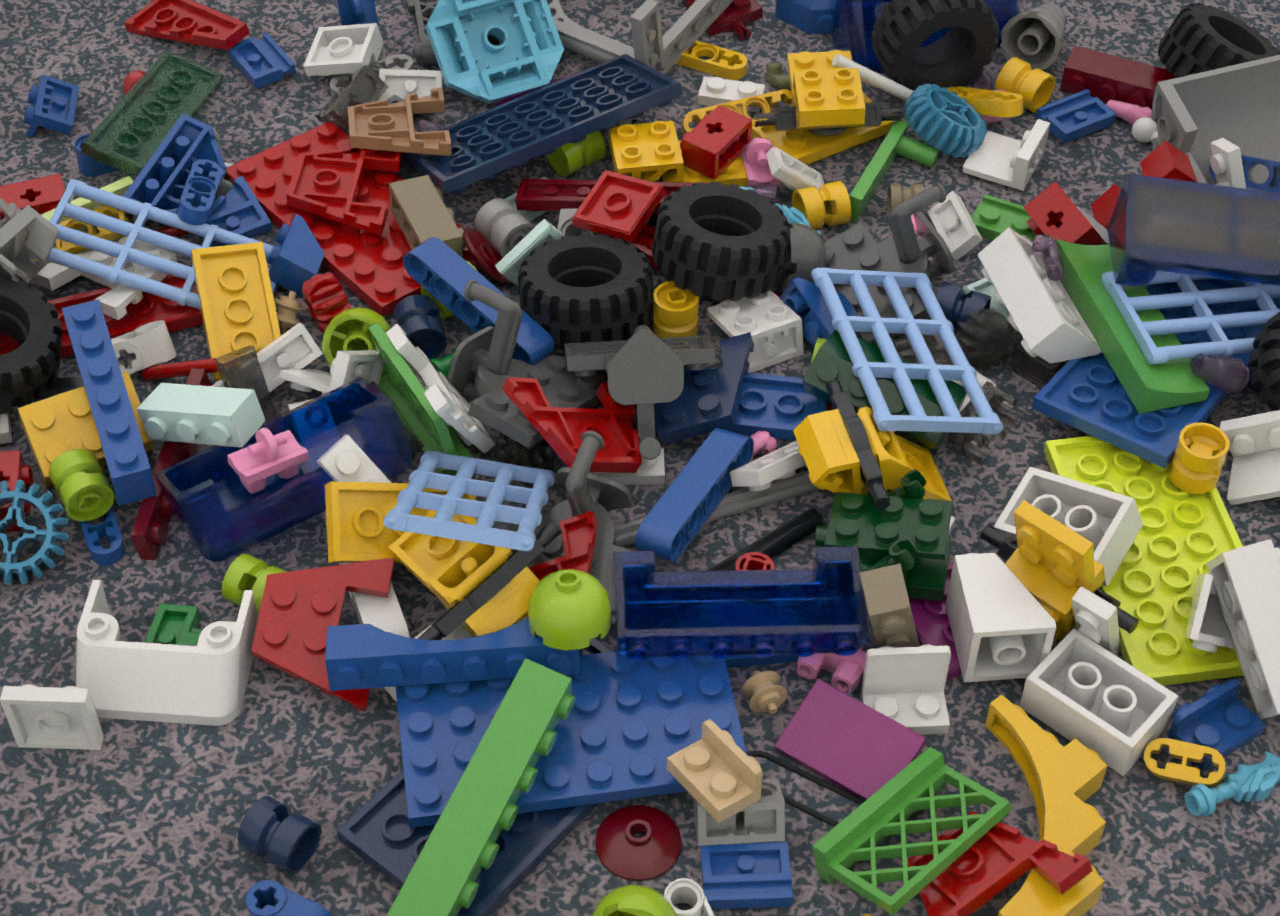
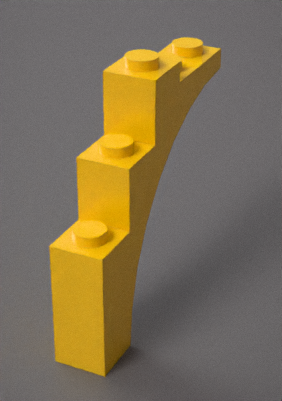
[985,694,1108,916]

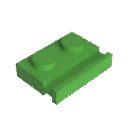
[971,194,1038,242]

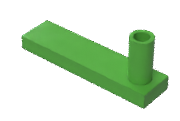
[849,120,940,223]

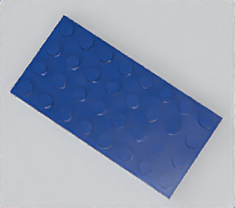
[1032,278,1280,468]
[395,638,747,828]

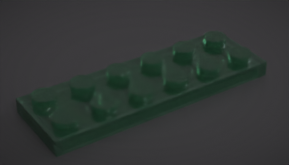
[81,50,224,177]

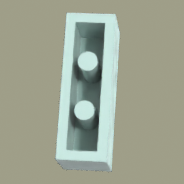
[137,383,266,448]

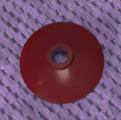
[464,227,511,285]
[595,805,681,881]

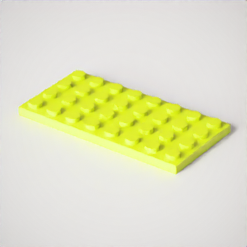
[1044,436,1244,686]

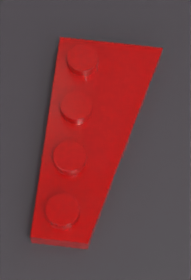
[123,0,250,50]

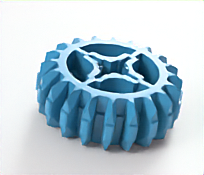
[903,84,988,158]
[0,480,69,586]

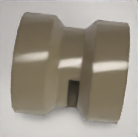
[887,184,924,215]

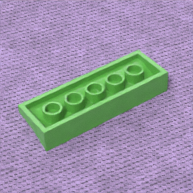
[1051,239,1210,414]

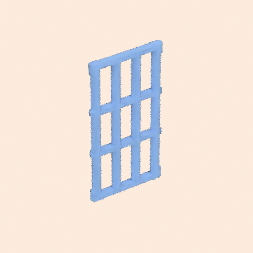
[32,178,277,310]
[1101,259,1280,365]
[811,268,1003,434]
[384,451,555,551]

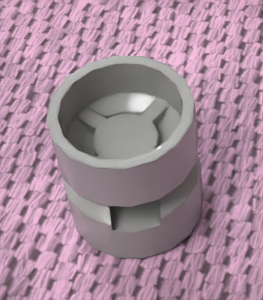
[474,198,535,258]

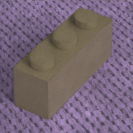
[389,175,466,258]
[860,564,919,648]

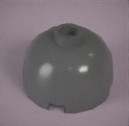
[775,223,831,292]

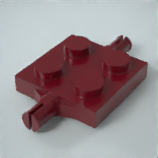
[682,0,763,41]

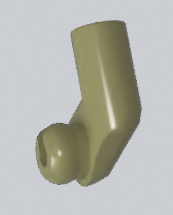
[764,62,791,91]

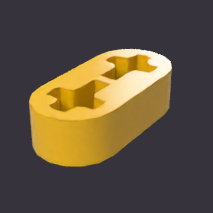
[1144,738,1226,788]

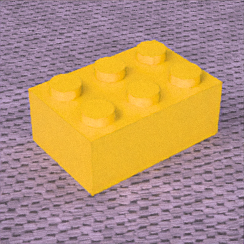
[18,371,155,487]

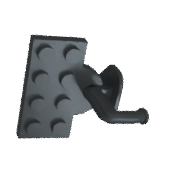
[824,182,955,346]
[448,280,603,448]
[564,325,715,460]
[516,431,651,630]

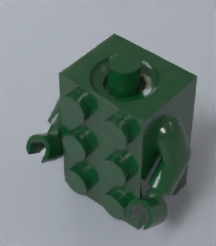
[815,470,952,601]

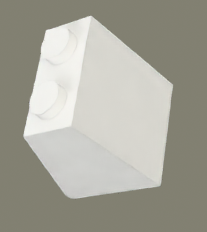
[946,553,1056,682]

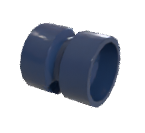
[929,281,991,339]
[394,294,447,360]
[238,796,322,875]

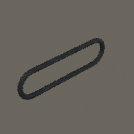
[747,751,865,827]

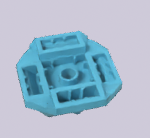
[425,0,564,104]

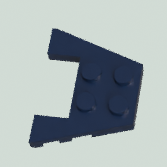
[635,332,754,445]

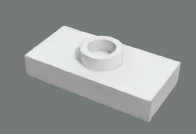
[766,146,824,190]

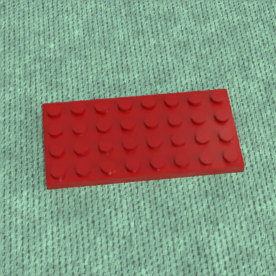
[224,121,491,317]

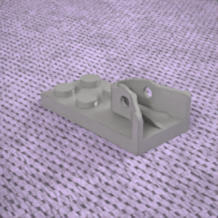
[0,205,60,283]

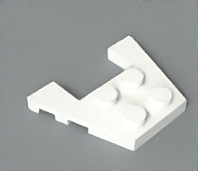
[32,236,178,320]
[386,324,496,454]

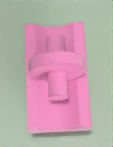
[741,138,781,196]
[228,427,309,493]
[796,627,867,695]

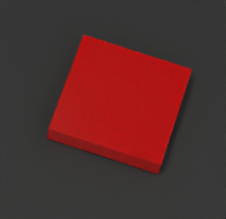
[571,170,665,243]

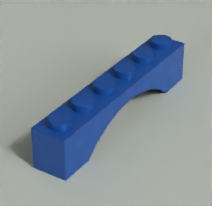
[62,299,157,506]
[325,616,580,691]

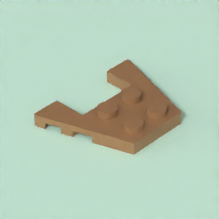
[348,88,452,156]

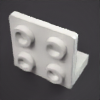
[962,119,1050,191]
[707,290,804,373]
[279,350,383,402]
[1220,410,1280,505]
[860,645,951,735]

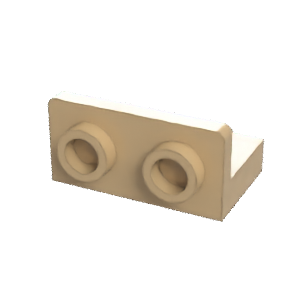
[667,719,763,823]

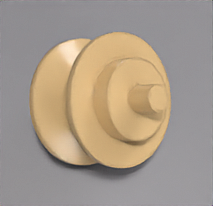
[274,291,307,333]
[742,670,788,714]

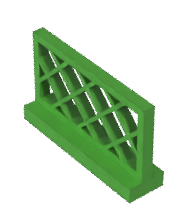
[368,322,472,476]
[812,747,1011,915]

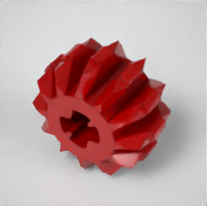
[302,272,351,333]

